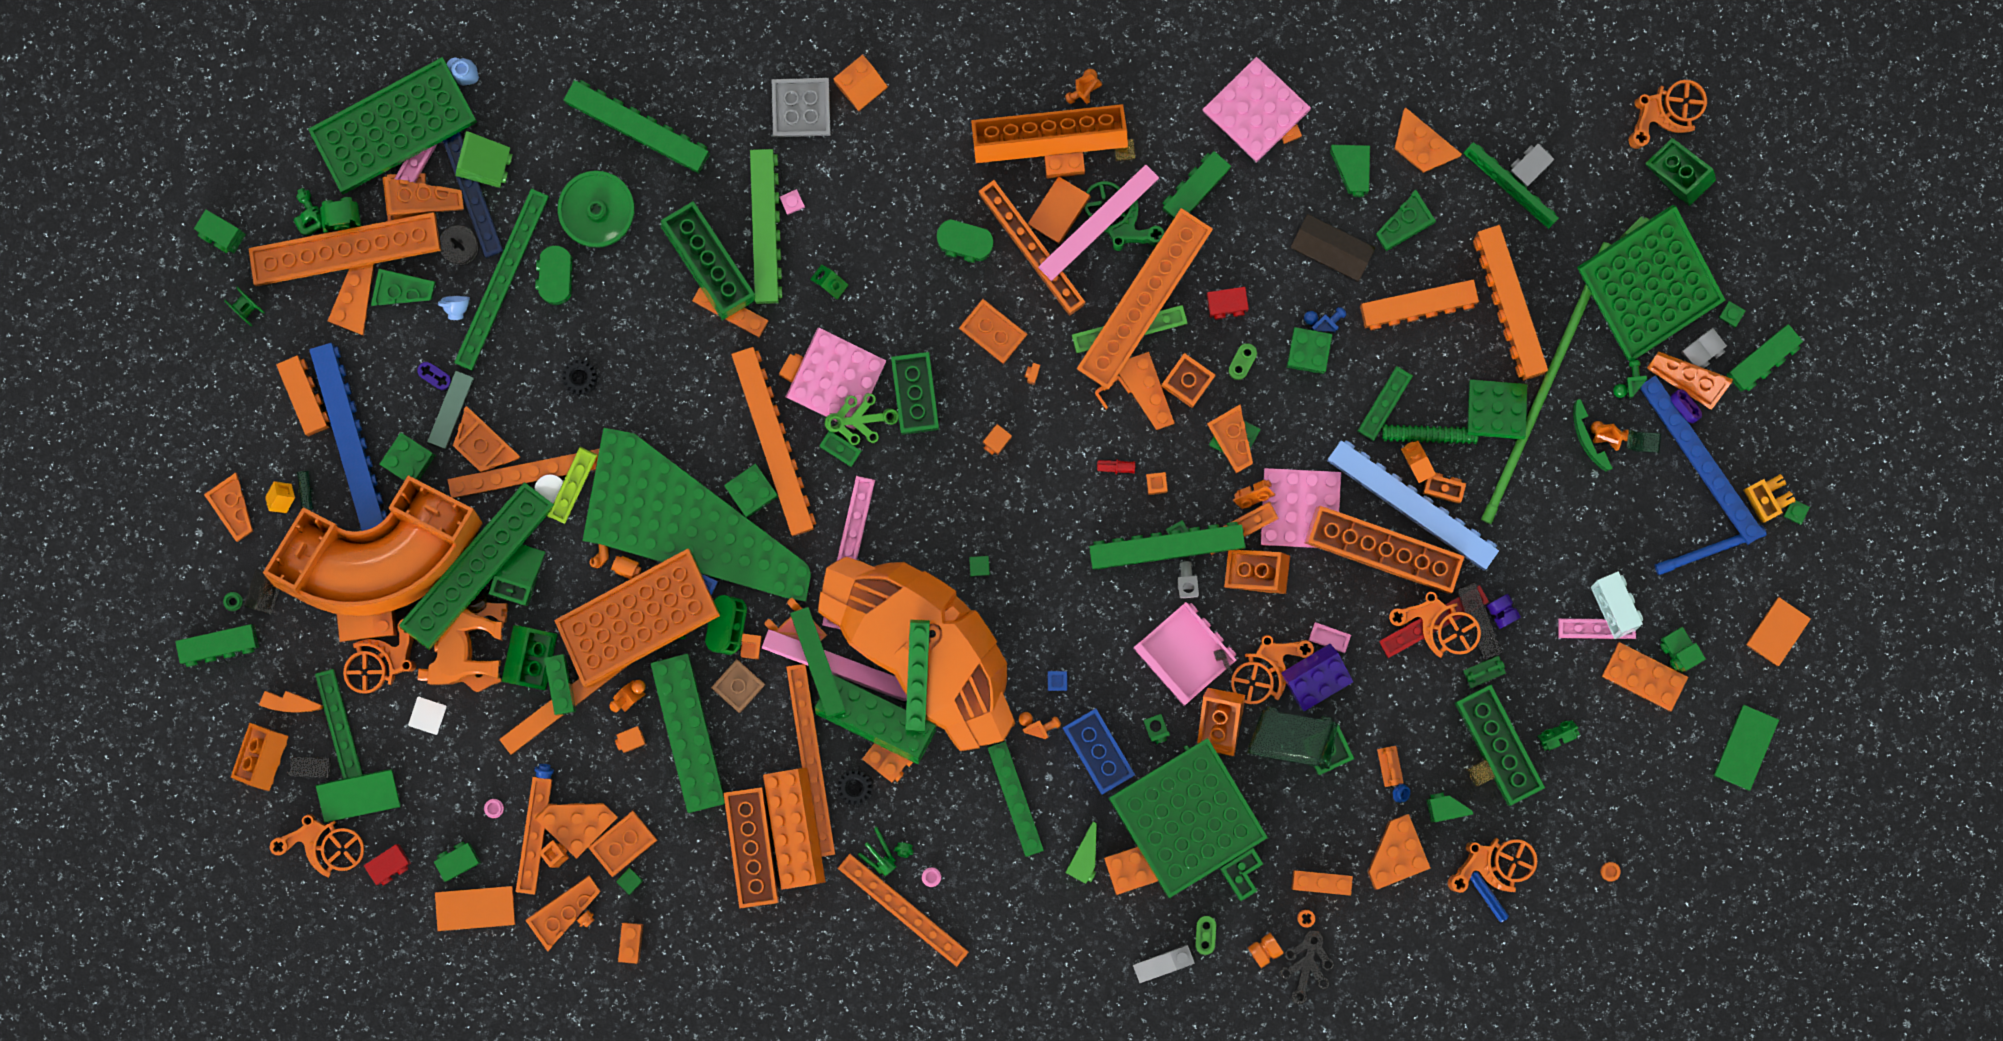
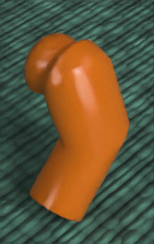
[589,544,609,568]

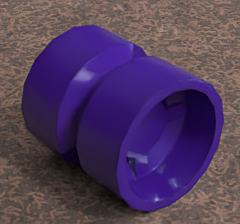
[1486,594,1521,629]

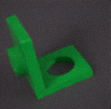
[810,265,848,300]
[1143,714,1170,744]

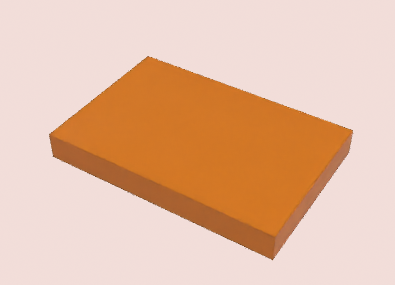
[1028,176,1091,244]
[959,299,1027,364]
[1746,597,1811,666]
[588,810,657,877]

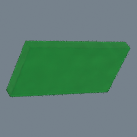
[1713,705,1779,791]
[316,769,401,823]

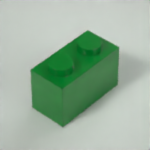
[434,841,481,882]

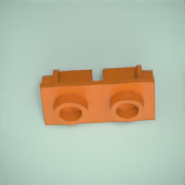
[1233,479,1276,509]
[1377,746,1404,787]

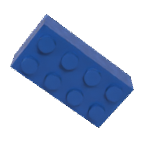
[1062,708,1135,795]

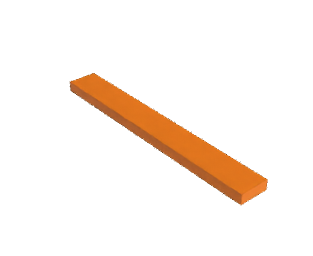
[499,664,630,755]
[838,854,969,967]

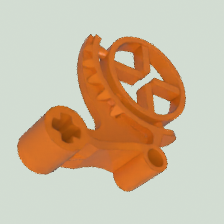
[1628,80,1707,149]
[1389,592,1481,658]
[343,619,416,694]
[1231,635,1314,704]
[270,814,364,878]
[1447,838,1537,893]

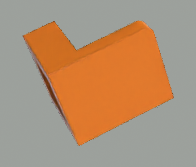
[1146,472,1168,495]
[740,634,762,660]

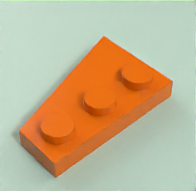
[1207,405,1253,473]
[204,473,253,542]

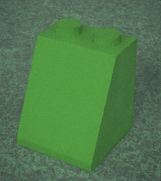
[455,131,513,188]

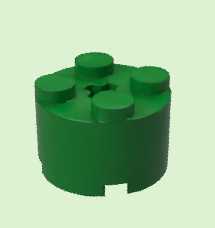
[320,197,361,233]

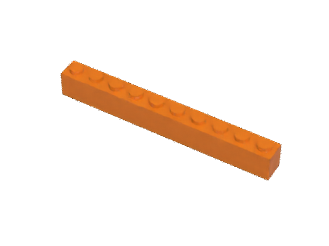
[731,347,816,537]

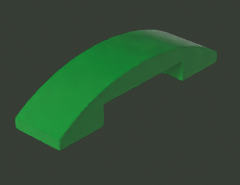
[1573,399,1613,472]

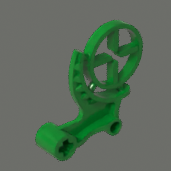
[1084,181,1165,251]

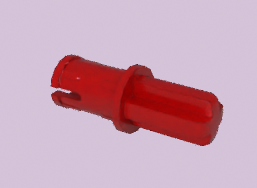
[1097,459,1135,474]

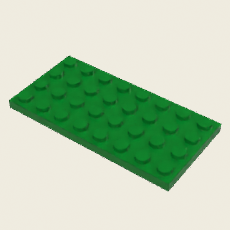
[308,57,477,195]

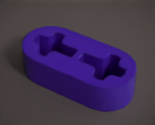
[417,362,452,390]
[1671,389,1702,424]

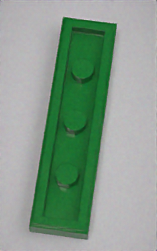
[1357,366,1413,441]

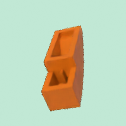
[259,691,324,713]

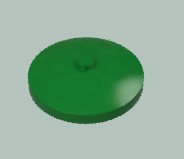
[558,171,635,248]

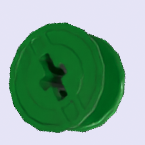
[224,286,265,326]

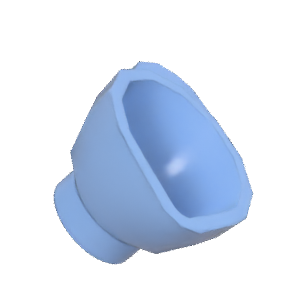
[447,58,479,86]
[438,296,470,320]

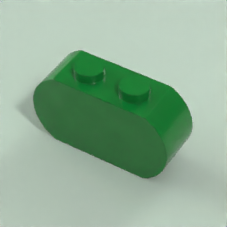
[937,219,993,263]
[535,246,573,305]
[705,595,747,655]

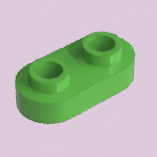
[1229,344,1257,380]
[1195,916,1216,955]

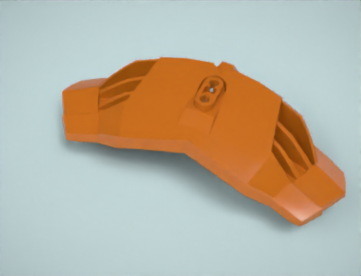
[818,556,1015,751]

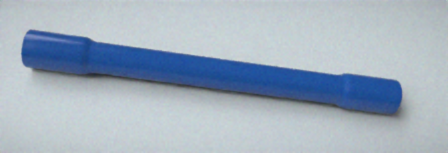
[1654,525,1767,575]

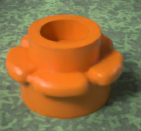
[577,910,594,927]

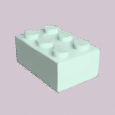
[1591,571,1643,639]

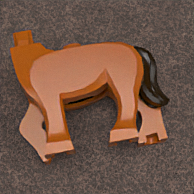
[418,595,508,692]

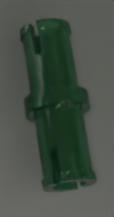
[296,471,314,510]

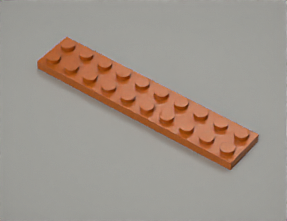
[1077,208,1213,390]
[249,212,441,286]

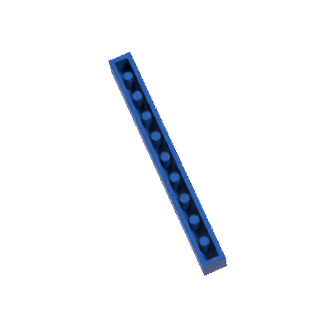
[309,343,388,531]

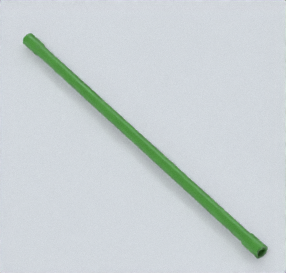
[1481,242,1611,524]

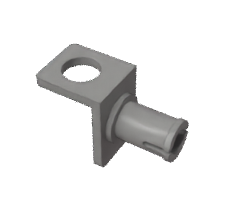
[1178,561,1199,598]

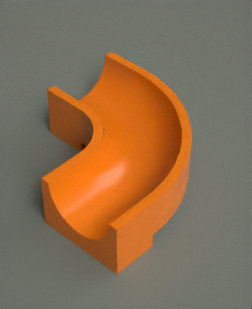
[263,476,483,616]

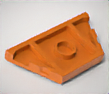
[1394,108,1462,173]
[453,406,520,472]

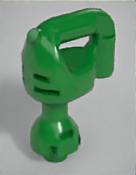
[294,188,322,236]

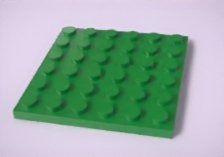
[1577,205,1725,362]
[1109,738,1268,898]

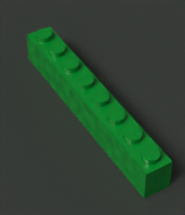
[563,80,710,174]
[1089,522,1246,570]

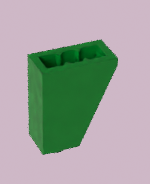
[1330,145,1370,197]

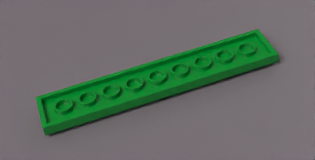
[399,482,554,650]

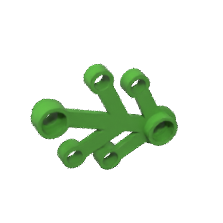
[825,393,899,445]

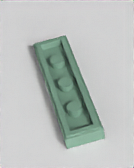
[427,371,474,449]

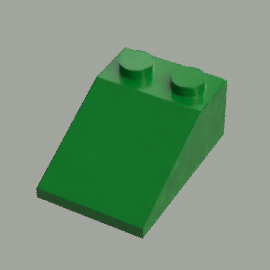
[1645,138,1716,206]

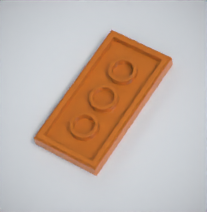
[435,886,516,931]

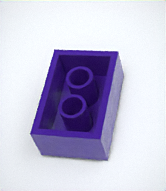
[1281,644,1353,711]

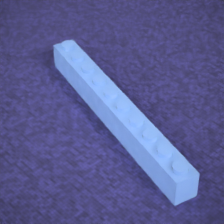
[1327,440,1499,571]

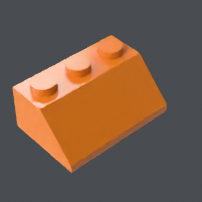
[231,723,288,791]

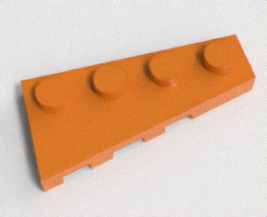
[383,177,464,216]
[328,264,375,336]
[1119,352,1175,430]

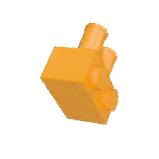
[1743,474,1795,523]

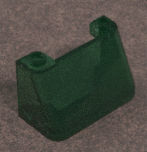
[1247,706,1338,769]

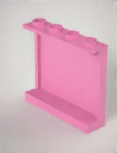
[1133,602,1236,706]

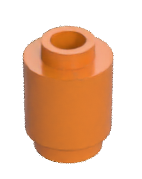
[611,556,642,579]

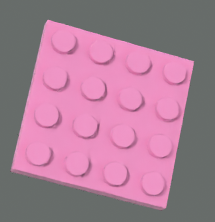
[1203,57,1311,162]
[786,328,886,430]
[1261,468,1341,548]

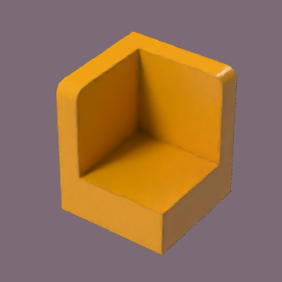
[265,481,295,513]

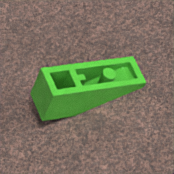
[1065,822,1096,884]

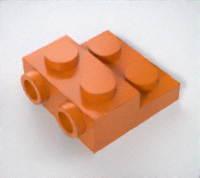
[862,743,913,783]

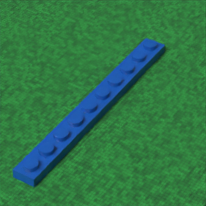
[1640,375,1765,545]

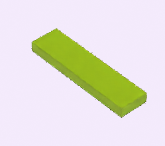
[548,447,598,524]

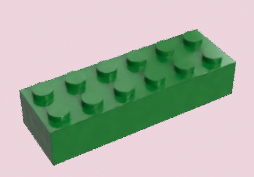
[661,201,755,321]
[815,675,936,764]
[1455,685,1545,806]

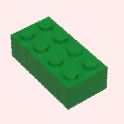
[891,352,939,435]

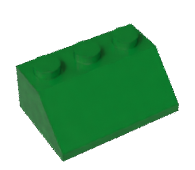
[502,625,557,690]

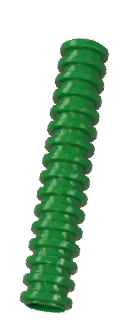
[1382,424,1478,444]

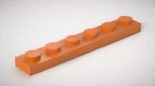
[516,777,553,895]

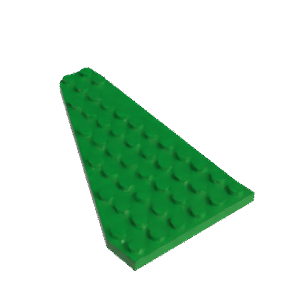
[583,428,811,602]

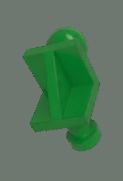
[1613,360,1647,398]

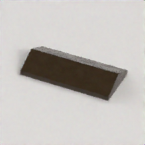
[1290,214,1375,282]

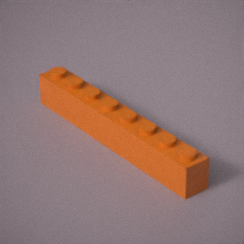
[979,180,1085,316]

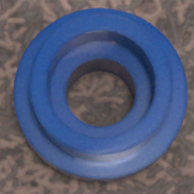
[534,764,554,779]
[1393,783,1410,803]

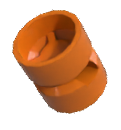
[1247,933,1284,968]

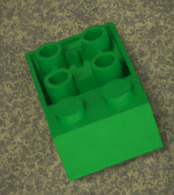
[489,545,546,607]

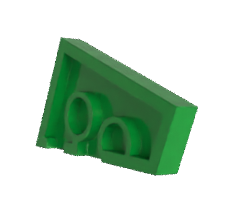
[1376,190,1436,251]
[371,269,436,306]

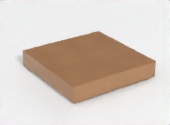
[711,659,765,713]

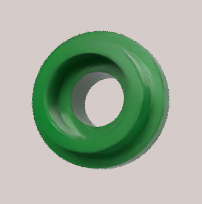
[223,592,243,611]
[894,842,914,858]

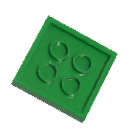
[1467,380,1527,439]

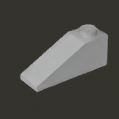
[1133,944,1195,983]

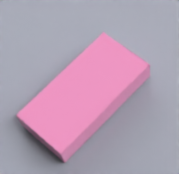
[1308,622,1351,653]

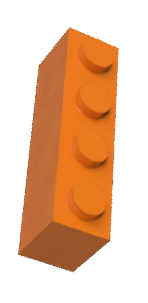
[276,356,330,436]

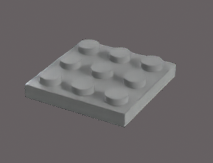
[772,78,830,137]

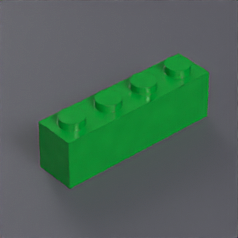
[1163,151,1231,220]
[1726,324,1803,392]
[175,624,259,667]

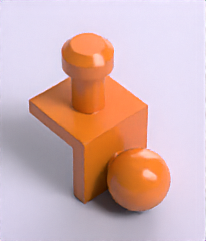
[1065,69,1102,104]
[1590,421,1632,451]
[609,680,646,712]
[1019,712,1061,739]

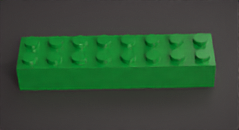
[650,654,725,813]

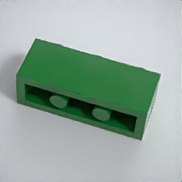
[544,654,576,716]

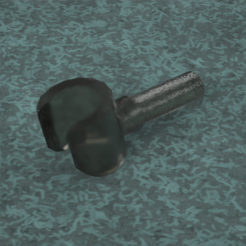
[1214,649,1233,674]

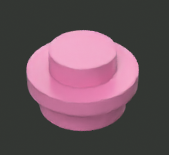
[484,799,504,818]
[922,868,941,887]

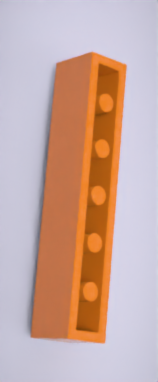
[1360,279,1479,330]

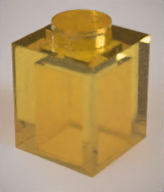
[1467,760,1495,786]

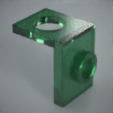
[1627,430,1661,453]

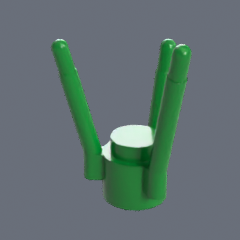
[858,827,897,876]

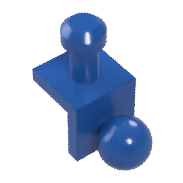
[1304,307,1346,333]

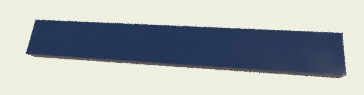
[443,132,503,258]

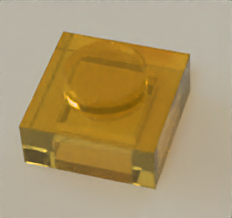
[1115,139,1135,161]

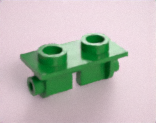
[1463,656,1506,688]
[1537,720,1580,751]

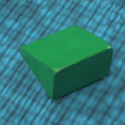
[616,868,643,895]

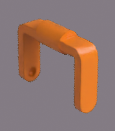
[1095,376,1131,409]

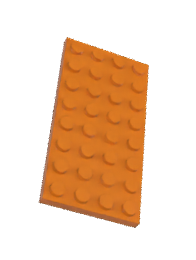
[554,549,720,688]

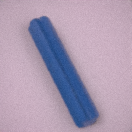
[1470,871,1509,922]

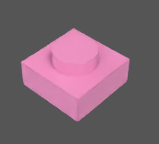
[780,189,805,215]

